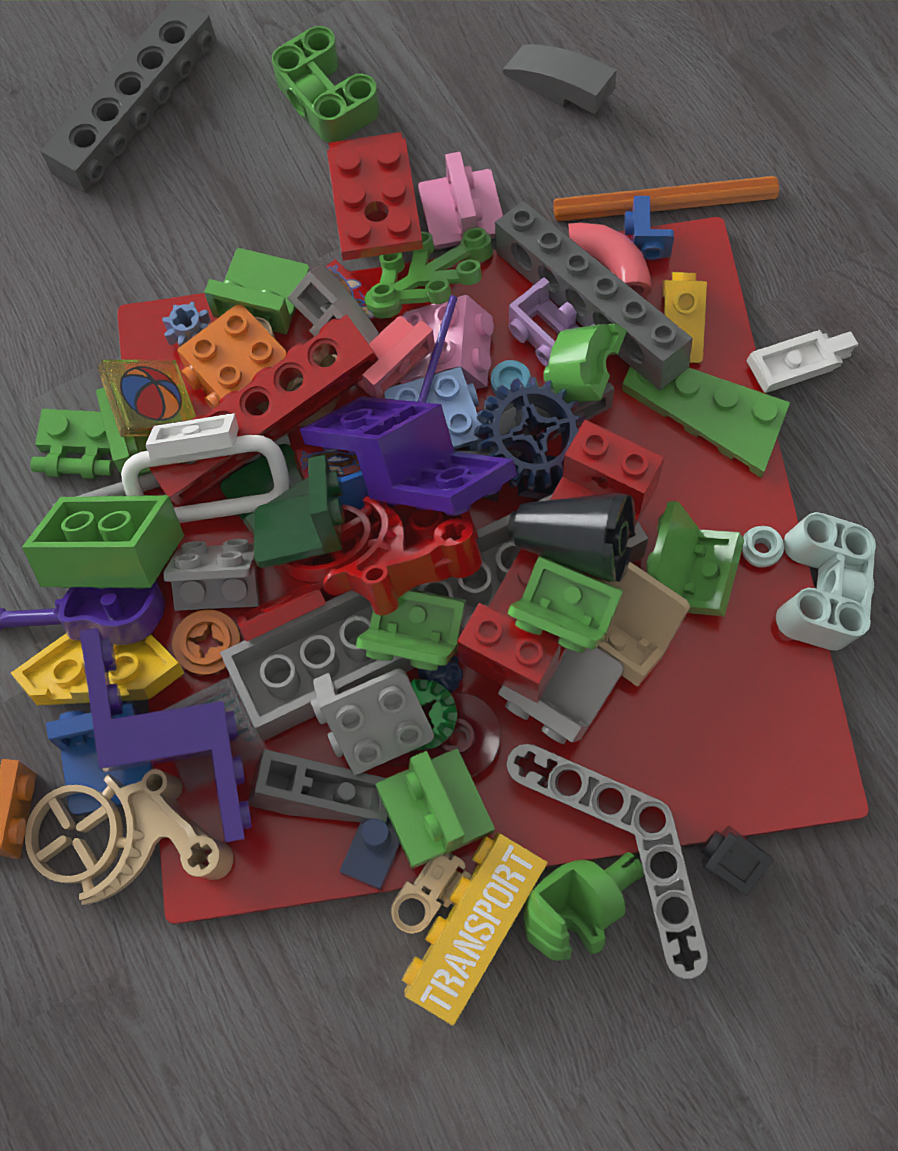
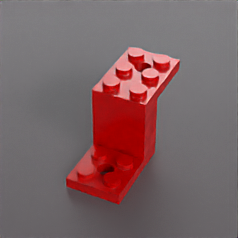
[327,132,423,261]

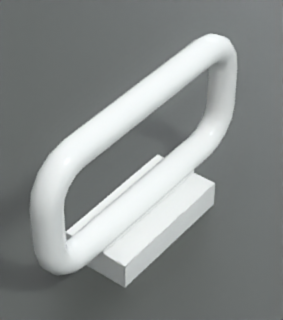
[121,413,290,523]

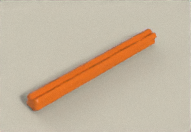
[553,176,779,221]

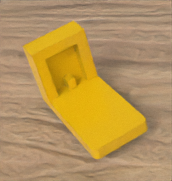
[662,272,707,363]

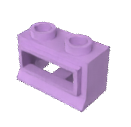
[508,277,595,367]

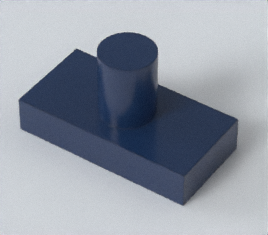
[339,815,401,891]

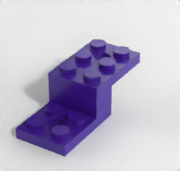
[300,396,517,516]

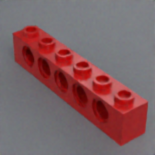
[149,314,379,507]

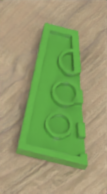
[622,366,790,478]

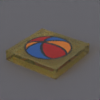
[97,359,196,437]

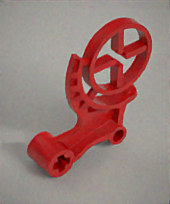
[284,496,482,616]

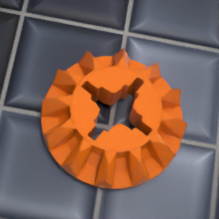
[172,610,240,677]

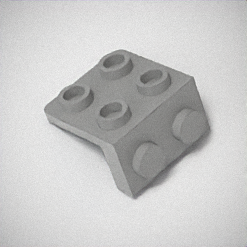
[498,647,624,744]
[310,669,434,776]

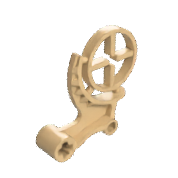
[25,769,233,905]

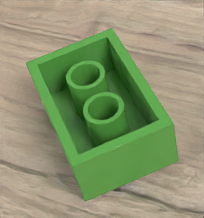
[22,495,184,589]

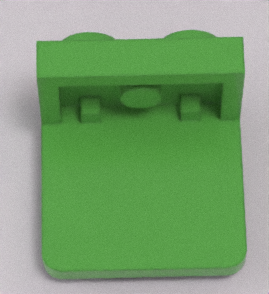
[647,501,744,617]
[507,556,624,653]
[356,589,467,670]

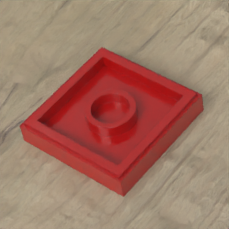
[236,582,326,642]

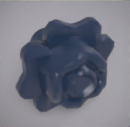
[418,655,463,693]

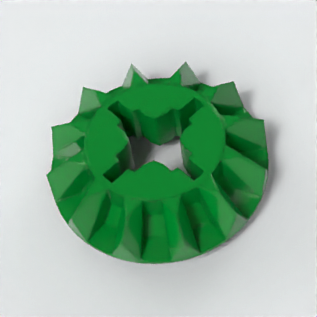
[410,679,457,750]

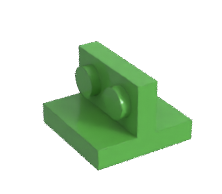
[375,748,495,869]

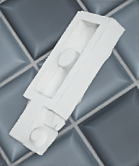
[747,330,858,393]

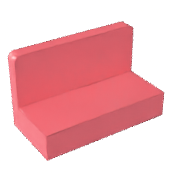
[357,316,435,398]

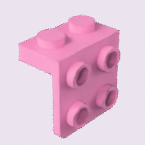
[400,295,494,389]

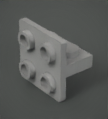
[163,539,260,611]

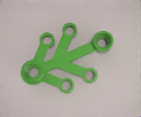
[365,227,493,318]

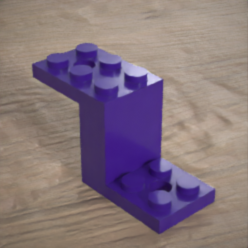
[80,628,252,842]

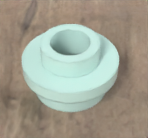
[741,526,784,567]

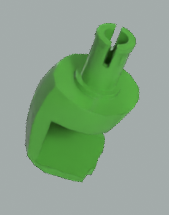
[524,852,645,961]

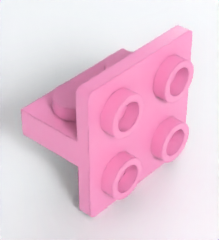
[418,152,503,250]

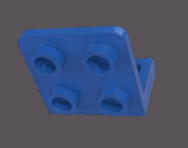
[46,701,152,816]

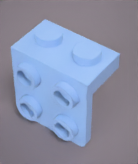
[384,367,485,451]

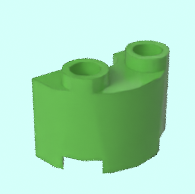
[544,323,627,404]

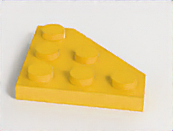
[11,633,184,706]

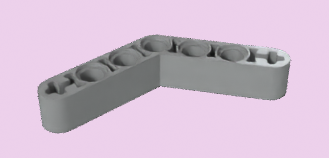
[507,744,708,979]

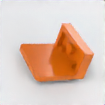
[177,305,287,409]

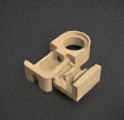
[391,853,471,933]

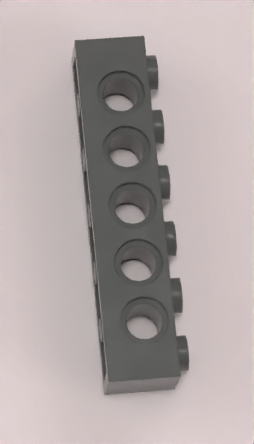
[40,0,216,193]
[495,201,693,390]

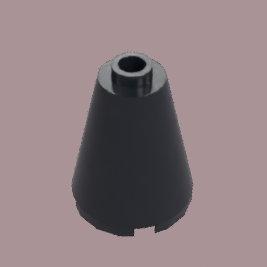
[508,492,635,582]

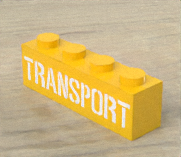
[402,832,548,1026]

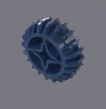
[474,377,586,491]

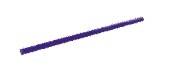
[386,295,458,507]

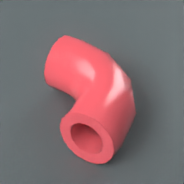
[568,223,652,298]

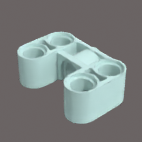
[776,512,876,651]

